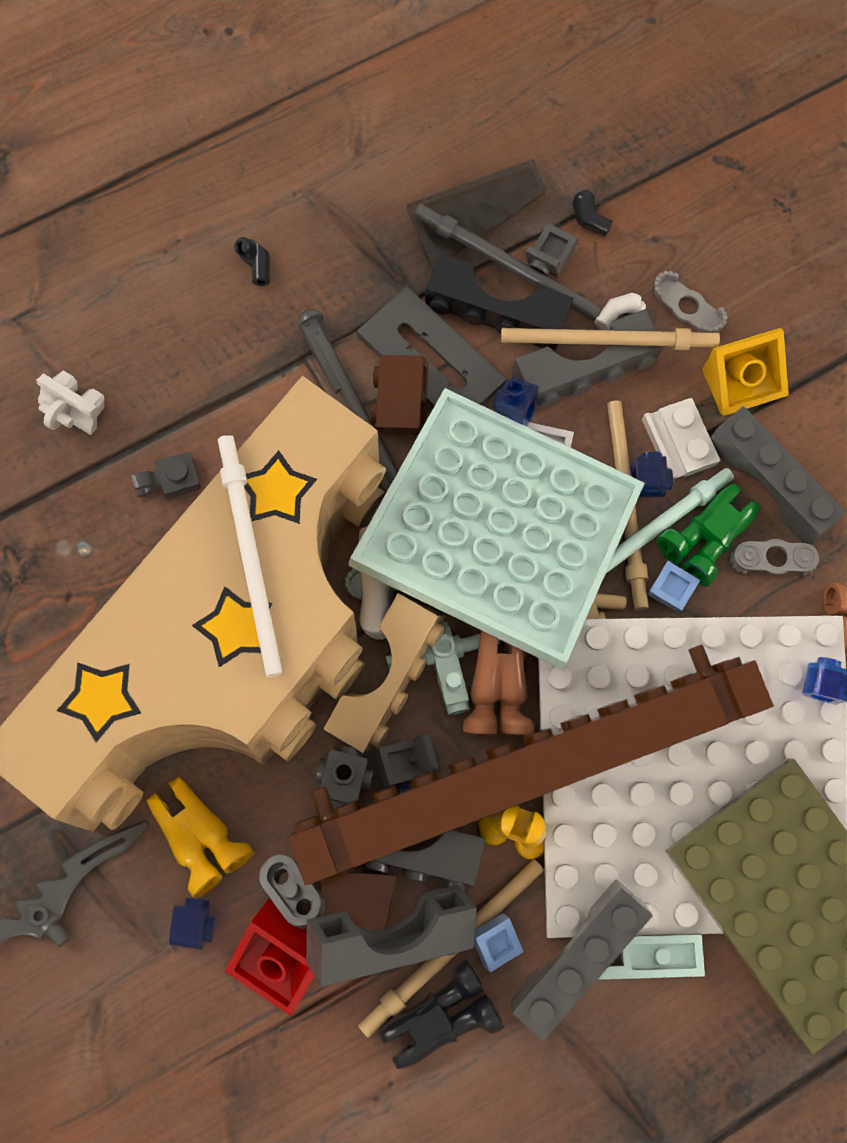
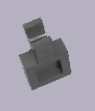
[131,451,201,499]

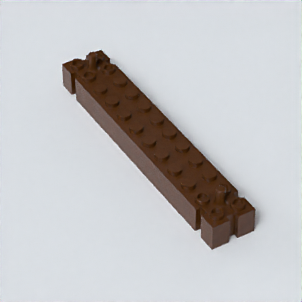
[288,644,774,886]

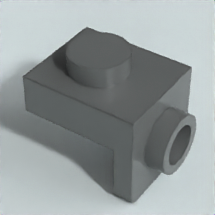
[525,223,579,278]
[372,733,439,789]

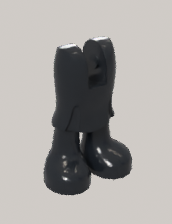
[378,958,505,1070]

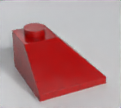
[225,897,315,1016]

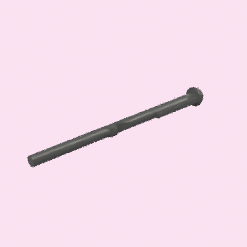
[298,309,398,486]

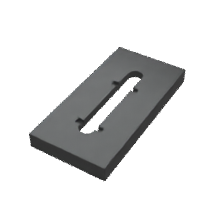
[357,287,507,409]

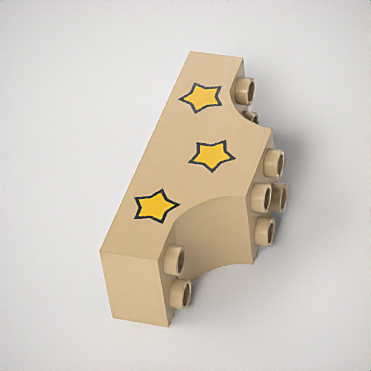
[0,376,386,832]

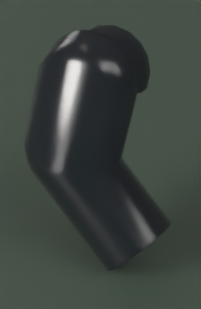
[572,190,613,237]
[234,237,270,286]

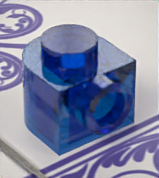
[493,377,539,427]
[630,452,673,498]
[802,657,847,705]
[169,898,216,950]

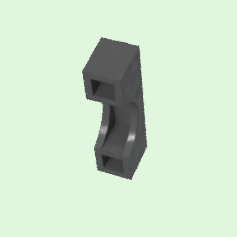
[512,309,663,410]
[711,406,847,545]
[331,800,485,891]
[511,879,653,1041]
[306,885,477,987]

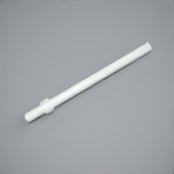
[218,435,283,677]

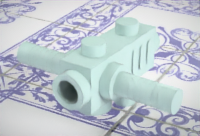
[386,621,500,716]

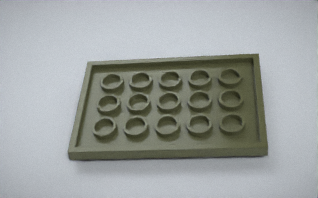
[665,758,847,1055]

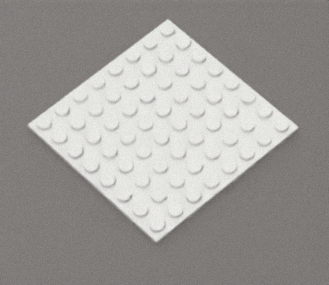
[538,616,847,938]

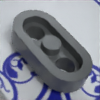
[259,854,326,929]

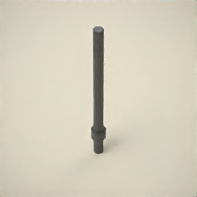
[414,203,602,320]

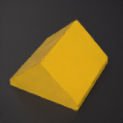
[702,328,789,416]

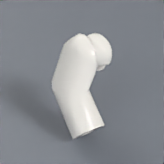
[594,293,646,330]

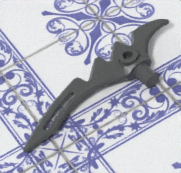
[0,821,149,947]

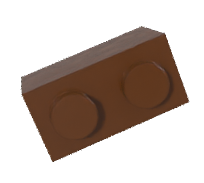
[371,355,429,435]

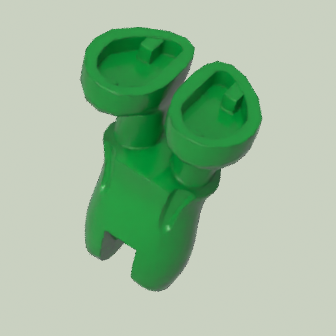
[656,483,761,587]

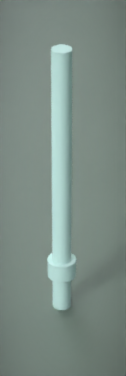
[606,468,734,573]

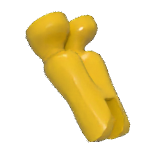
[146,776,255,899]
[477,804,547,860]

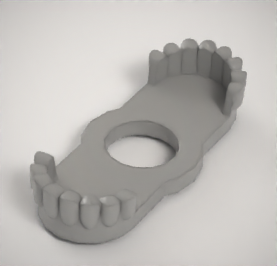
[653,271,728,333]
[729,539,819,577]

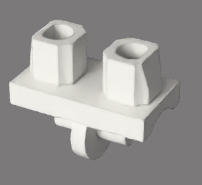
[37,370,104,435]

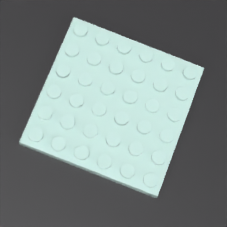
[348,388,644,670]

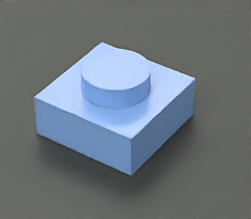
[647,561,700,614]
[474,913,524,972]

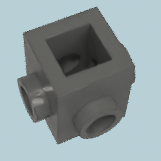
[315,746,374,804]

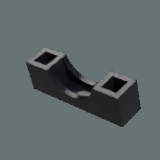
[425,253,574,349]

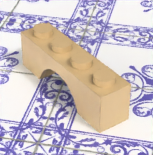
[324,593,445,753]

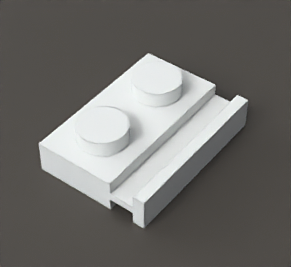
[642,397,721,482]

